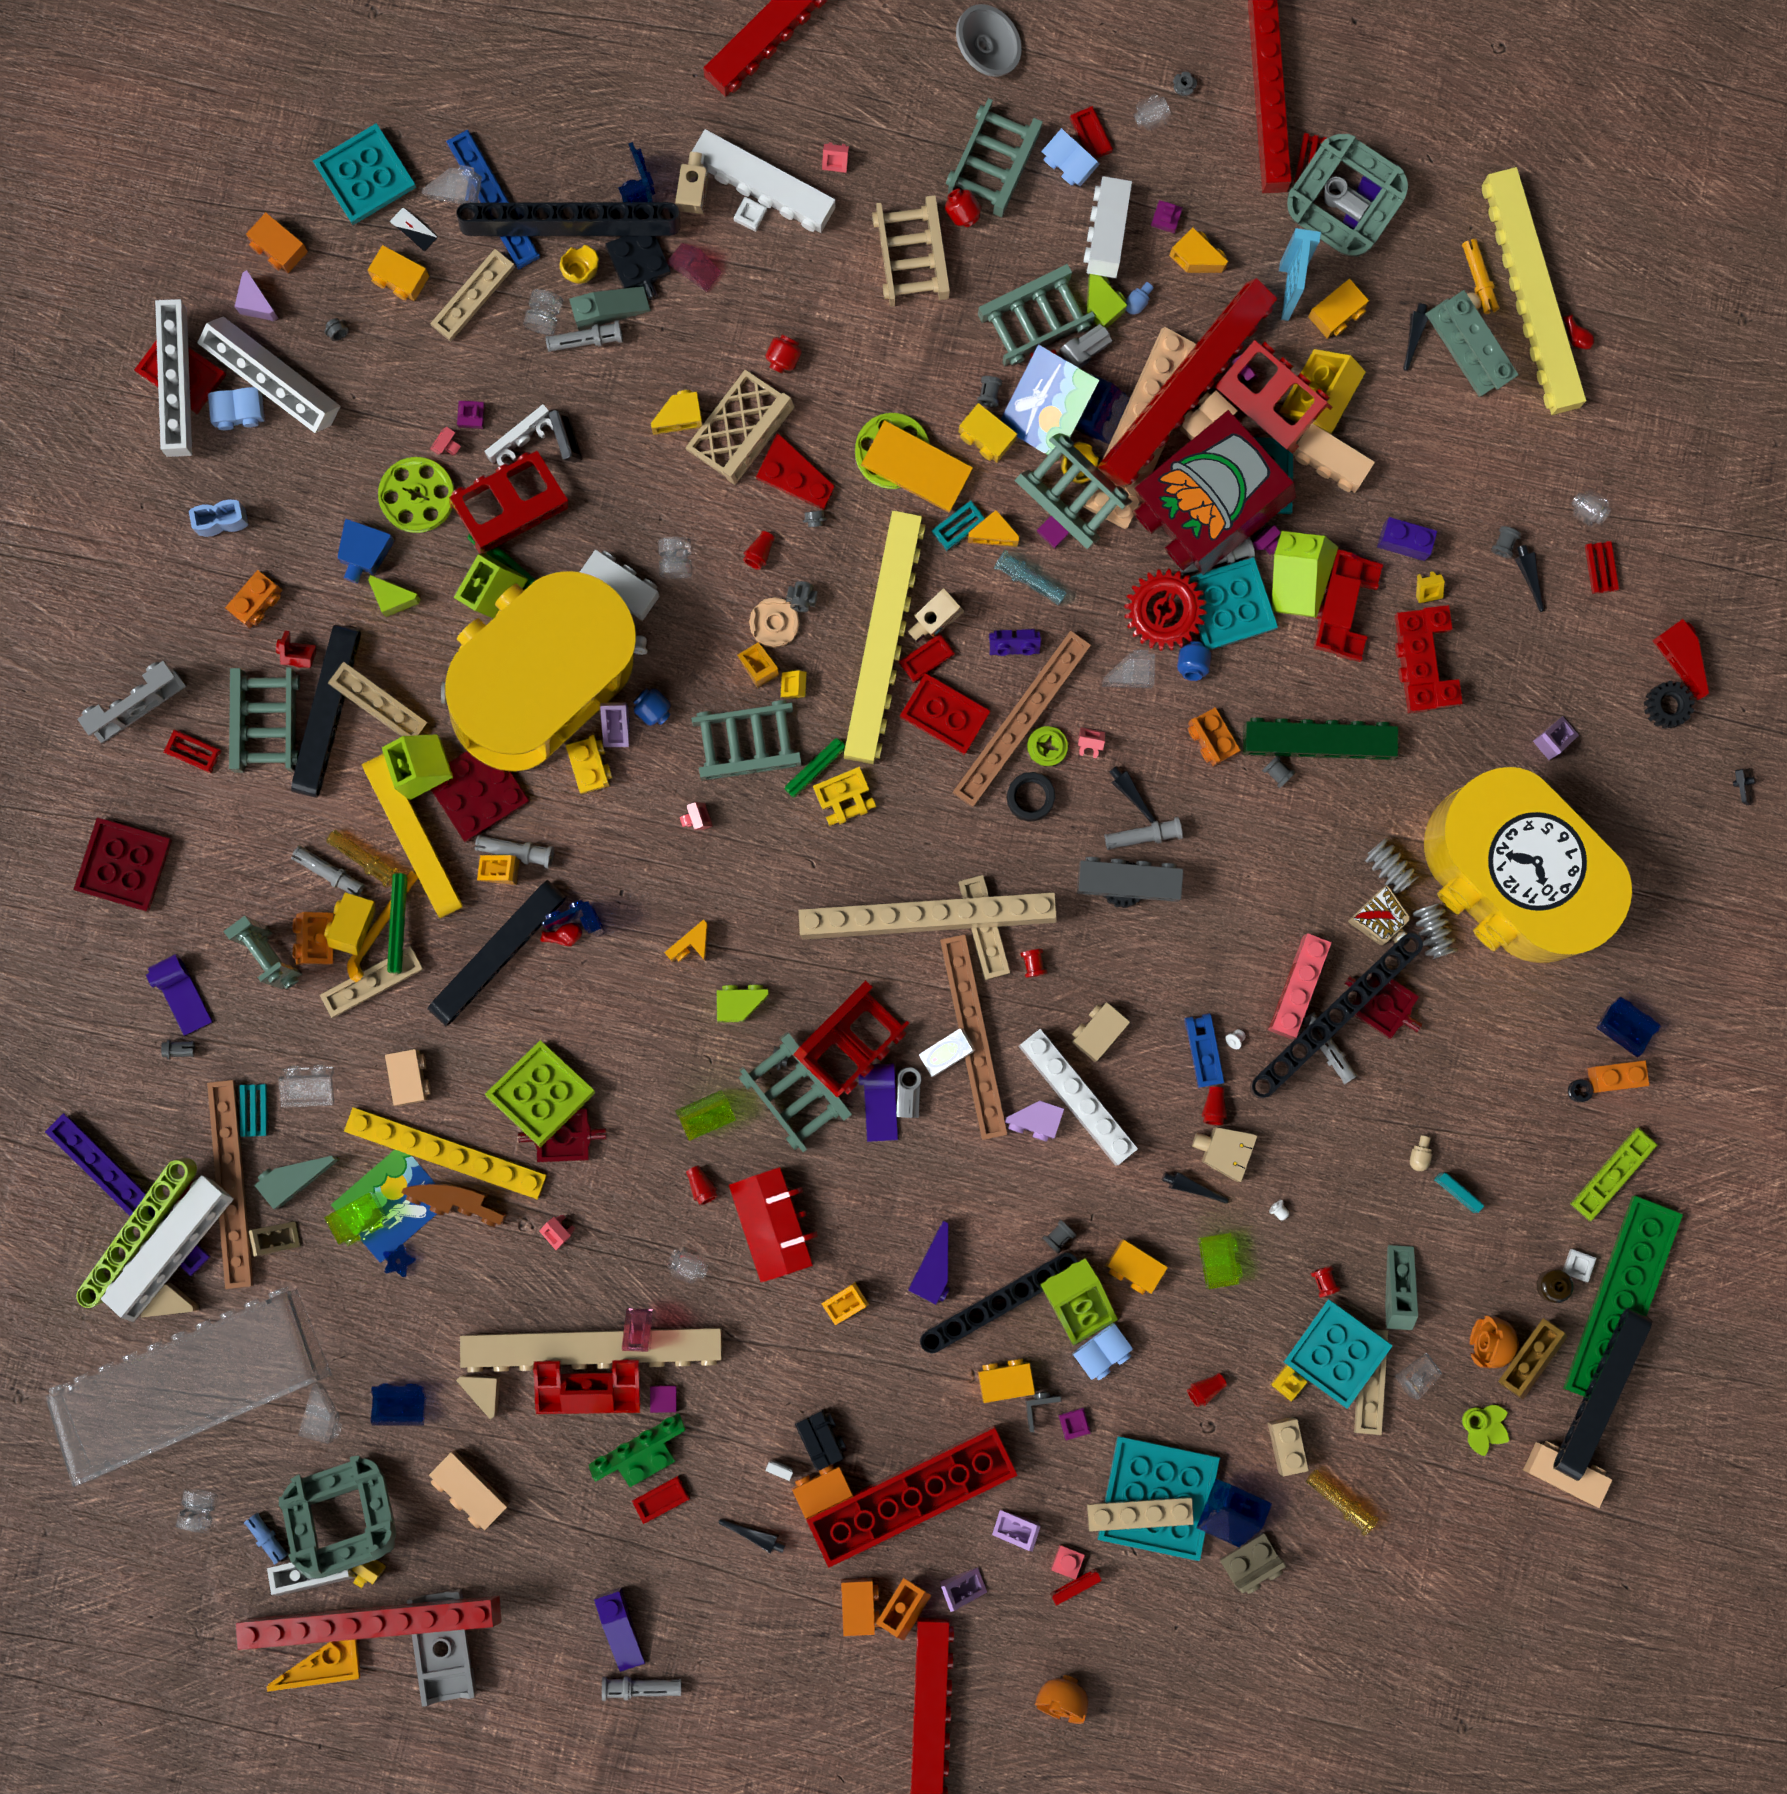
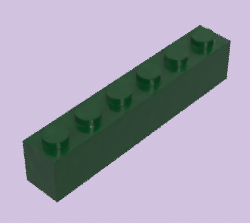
[1243,717,1398,760]

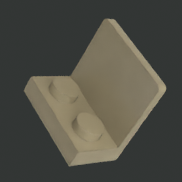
[1219,1532,1286,1594]

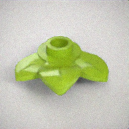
[1462,1405,1509,1456]

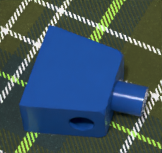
[338,519,395,584]

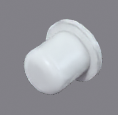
[633,635,647,655]
[1226,1029,1246,1049]
[1269,1200,1289,1220]

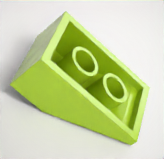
[1272,531,1338,618]
[1040,1258,1118,1346]

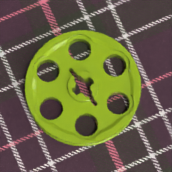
[855,413,929,489]
[378,457,455,533]

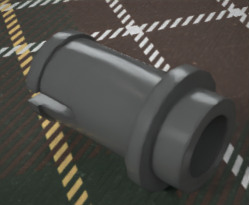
[161,1039,195,1060]

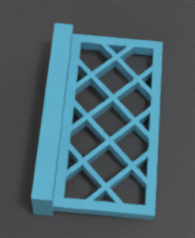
[1279,228,1321,321]

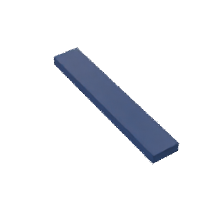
[446,130,540,270]

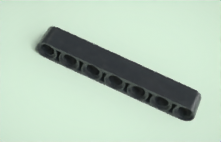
[291,624,361,798]
[427,880,567,1027]
[920,1252,1078,1353]
[1553,1307,1653,1481]

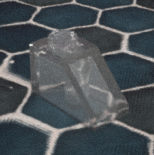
[422,165,482,204]
[1102,650,1155,688]
[298,1383,342,1444]

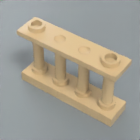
[872,195,950,307]

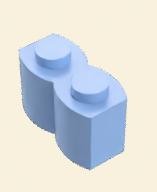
[1041,128,1100,187]
[208,387,265,431]
[189,499,248,537]
[1072,1323,1133,1380]

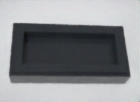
[548,410,582,463]

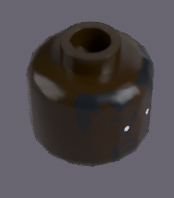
[1536,1269,1574,1303]

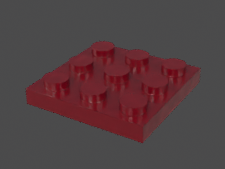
[430,751,530,843]
[73,817,172,913]

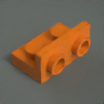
[225,570,282,629]
[1188,707,1241,766]
[292,912,333,965]

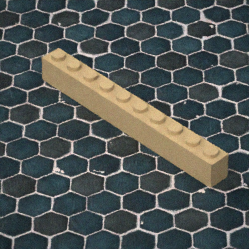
[799,893,1057,940]
[460,1327,722,1372]

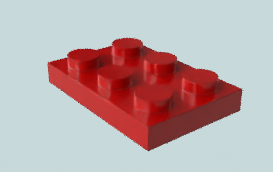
[134,340,226,414]
[899,673,990,756]

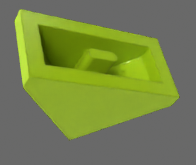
[368,575,421,617]

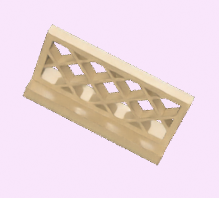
[685,370,794,485]

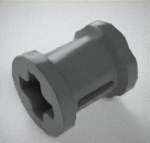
[977,376,1003,407]
[1491,526,1521,559]
[1262,755,1296,788]
[1042,1220,1076,1254]

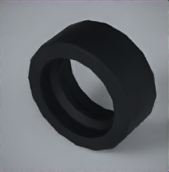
[1007,772,1055,822]

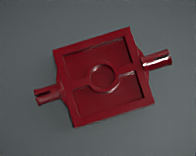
[1344,974,1422,1040]
[518,1109,607,1163]

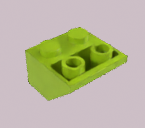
[454,553,528,619]
[382,734,453,800]

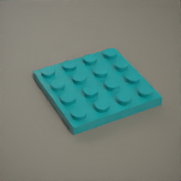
[1097,1436,1220,1561]

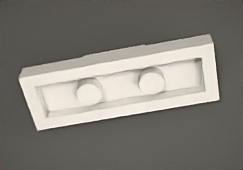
[484,404,554,466]

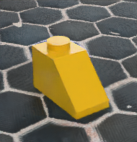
[651,390,702,435]

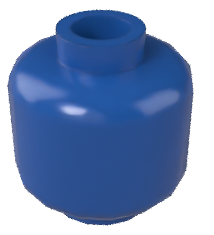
[1177,641,1211,681]
[633,688,671,726]

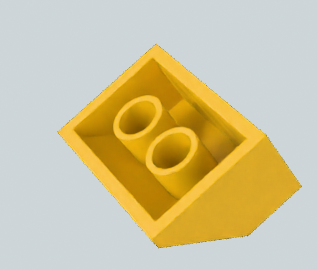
[1279,349,1366,435]

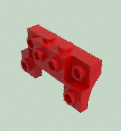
[1313,550,1383,662]
[1395,605,1463,714]
[533,1359,641,1414]

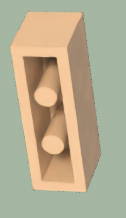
[1293,423,1375,493]
[1523,1441,1612,1508]
[429,1450,510,1530]

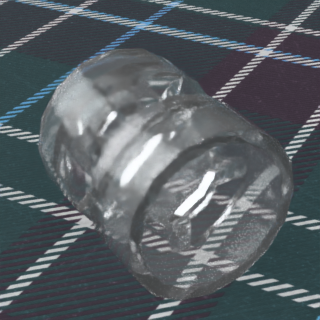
[523,289,563,335]
[658,537,692,579]
[176,1488,218,1533]

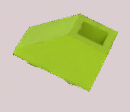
[1086,274,1127,329]
[717,985,769,1023]

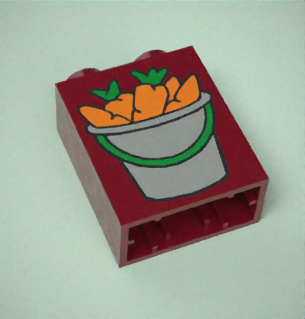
[1132,410,1296,575]

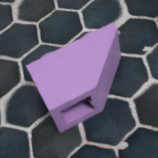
[1005,1101,1064,1142]

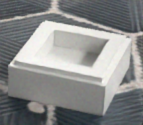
[734,197,767,232]
[1563,1249,1596,1282]
[765,1459,793,1481]

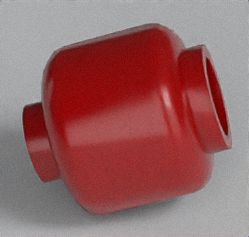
[945,189,982,227]
[765,335,802,374]

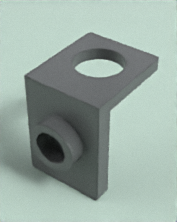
[1025,1392,1062,1432]

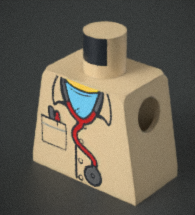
[908,588,965,642]

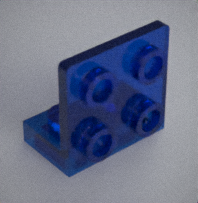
[618,142,656,202]
[541,899,606,937]

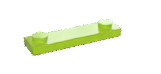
[1570,1128,1657,1221]

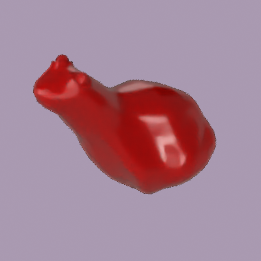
[1563,315,1595,349]
[540,923,582,947]

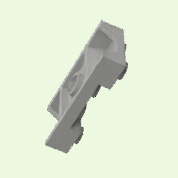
[77,661,186,744]
[407,1589,477,1707]

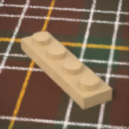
[430,249,515,342]
[328,662,427,737]
[958,875,1010,980]
[320,946,424,1018]
[1354,1329,1388,1435]
[1087,1497,1194,1531]

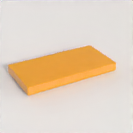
[861,420,973,513]

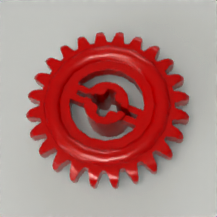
[1124,568,1207,651]

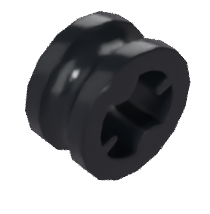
[1567,1079,1593,1102]

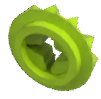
[1027,726,1068,767]

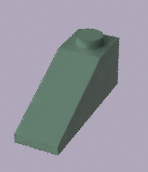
[569,287,650,331]
[254,1156,339,1209]
[1385,1245,1418,1330]

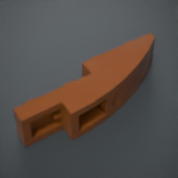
[401,1183,507,1227]

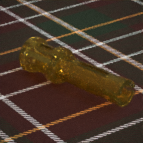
[326,829,399,888]
[1305,1469,1379,1536]

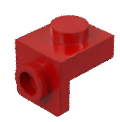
[276,630,316,668]

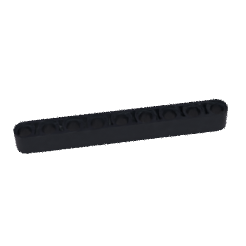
[456,202,681,236]
[1250,933,1423,1099]

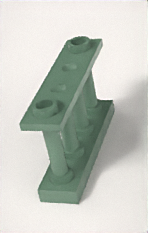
[946,98,1043,218]
[978,264,1095,366]
[1425,290,1518,397]
[1015,433,1132,549]
[229,668,300,773]
[691,700,801,781]
[223,916,302,989]
[739,1032,852,1152]

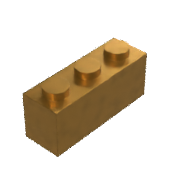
[1498,1318,1567,1400]

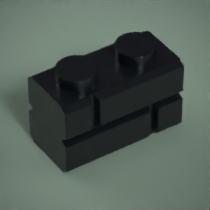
[795,1409,847,1471]

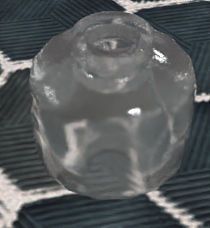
[1133,94,1172,132]
[1571,489,1611,527]
[667,1246,708,1284]

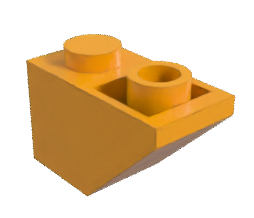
[1169,227,1228,273]

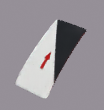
[390,208,437,251]

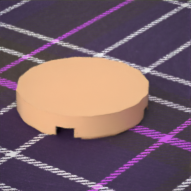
[749,597,800,648]

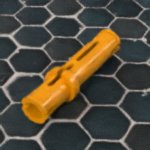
[1462,239,1500,314]

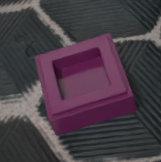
[1037,516,1069,549]
[650,1385,677,1413]
[1058,1407,1090,1440]

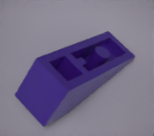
[908,1221,950,1305]
[594,1587,645,1672]

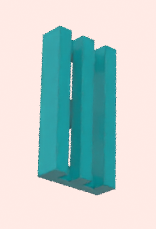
[931,501,985,552]
[240,1084,268,1137]
[1434,1173,1484,1213]

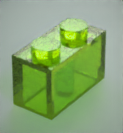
[675,1090,736,1141]
[324,1192,388,1247]
[1197,1233,1243,1289]

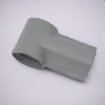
[1324,177,1372,222]
[1059,324,1112,369]
[896,1067,921,1118]

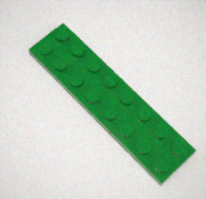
[1563,1196,1683,1397]

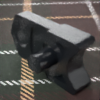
[1733,768,1756,806]

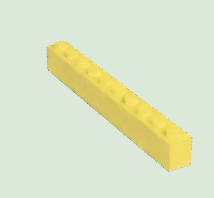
[1482,167,1586,415]
[844,510,926,765]

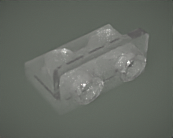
[278,1065,334,1107]

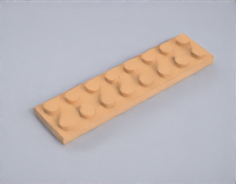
[1083,327,1196,529]

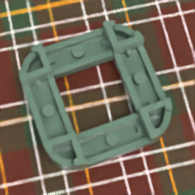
[1287,134,1408,257]
[279,1456,396,1579]

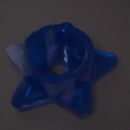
[383,1244,416,1278]

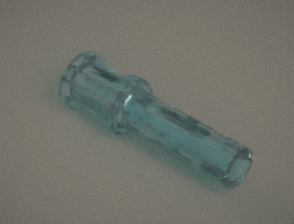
[993,549,1067,606]

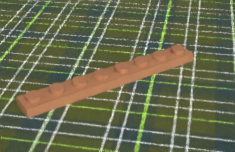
[953,631,1091,808]
[940,935,1007,1140]
[207,1080,253,1289]

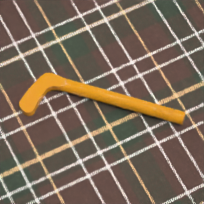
[347,871,418,982]

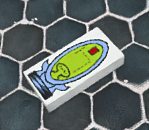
[919,1028,975,1077]

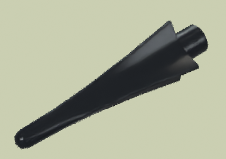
[1403,303,1428,371]
[1514,544,1544,612]
[1109,766,1156,823]
[1162,1171,1229,1204]
[718,1519,786,1554]

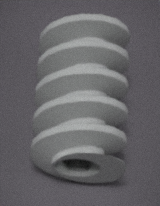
[1365,837,1419,894]
[1412,903,1458,959]

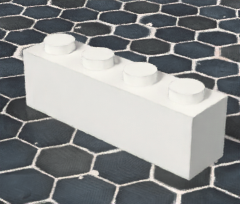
[1083,176,1132,278]

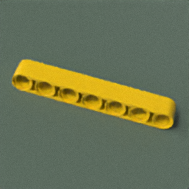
[362,754,463,919]

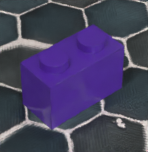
[1377,517,1437,561]

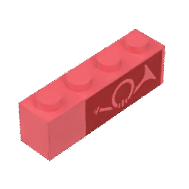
[1268,933,1332,1040]

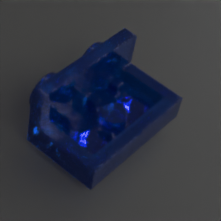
[1596,997,1661,1058]
[370,1383,426,1426]

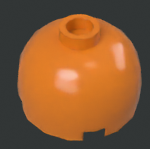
[1470,1316,1519,1369]
[1035,1675,1088,1724]

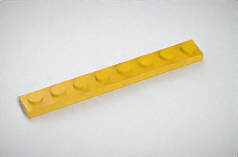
[344,1107,547,1200]

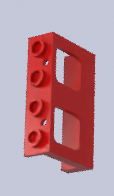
[1215,340,1333,454]
[449,451,568,554]
[793,980,909,1098]

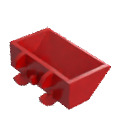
[729,1167,818,1283]

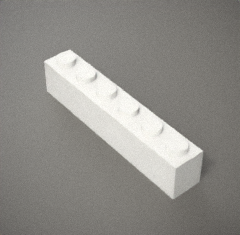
[692,129,835,233]
[155,299,192,457]
[197,317,341,433]
[1018,1029,1138,1166]
[101,1175,234,1322]

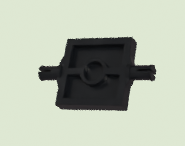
[605,236,671,300]

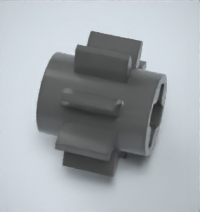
[786,581,818,612]

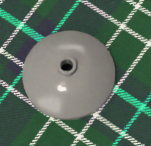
[956,4,1021,77]

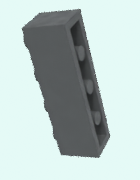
[1077,857,1183,902]

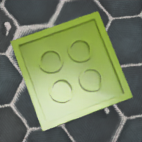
[485,1040,595,1147]

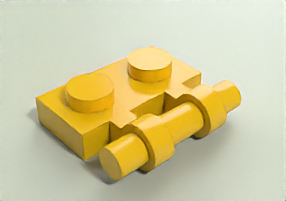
[813,767,876,826]

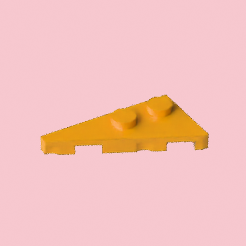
[267,1639,361,1692]

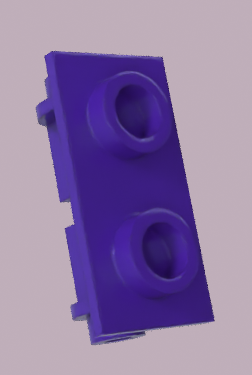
[989,629,1041,656]

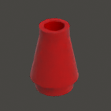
[743,531,775,570]
[1201,1086,1227,1126]
[686,1165,718,1206]
[1187,1373,1227,1407]

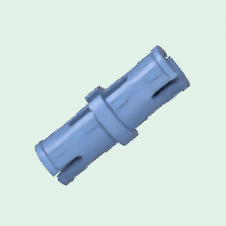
[244,1512,288,1565]

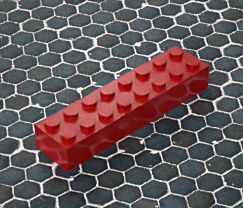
[806,1425,1018,1568]

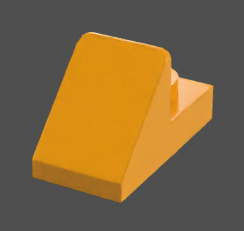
[664,919,708,962]

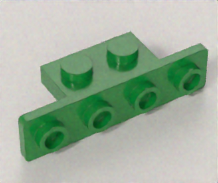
[589,1414,686,1487]

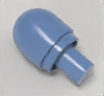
[1126,282,1154,315]

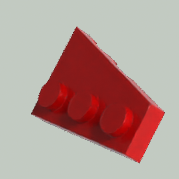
[756,433,835,510]

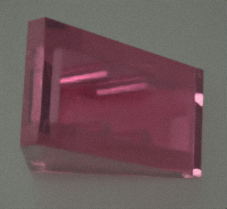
[667,243,721,292]
[622,1308,653,1352]

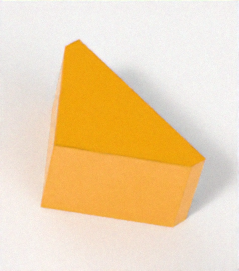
[967,510,1019,547]
[737,642,779,688]
[477,855,520,885]
[821,1282,869,1325]

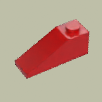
[1652,619,1709,701]

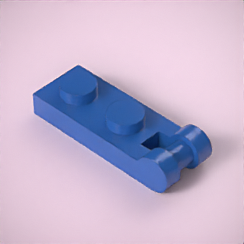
[1184,1013,1224,1088]

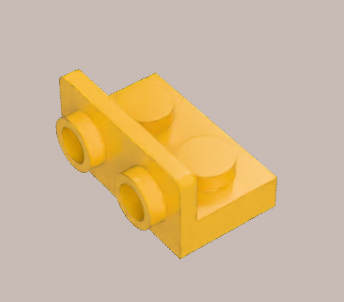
[566,735,612,795]

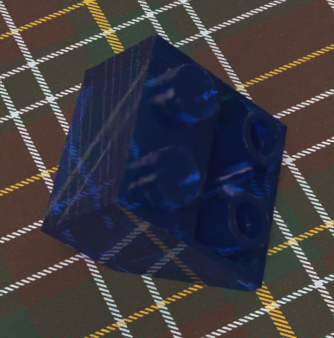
[1075,373,1130,444]
[1196,1479,1272,1548]

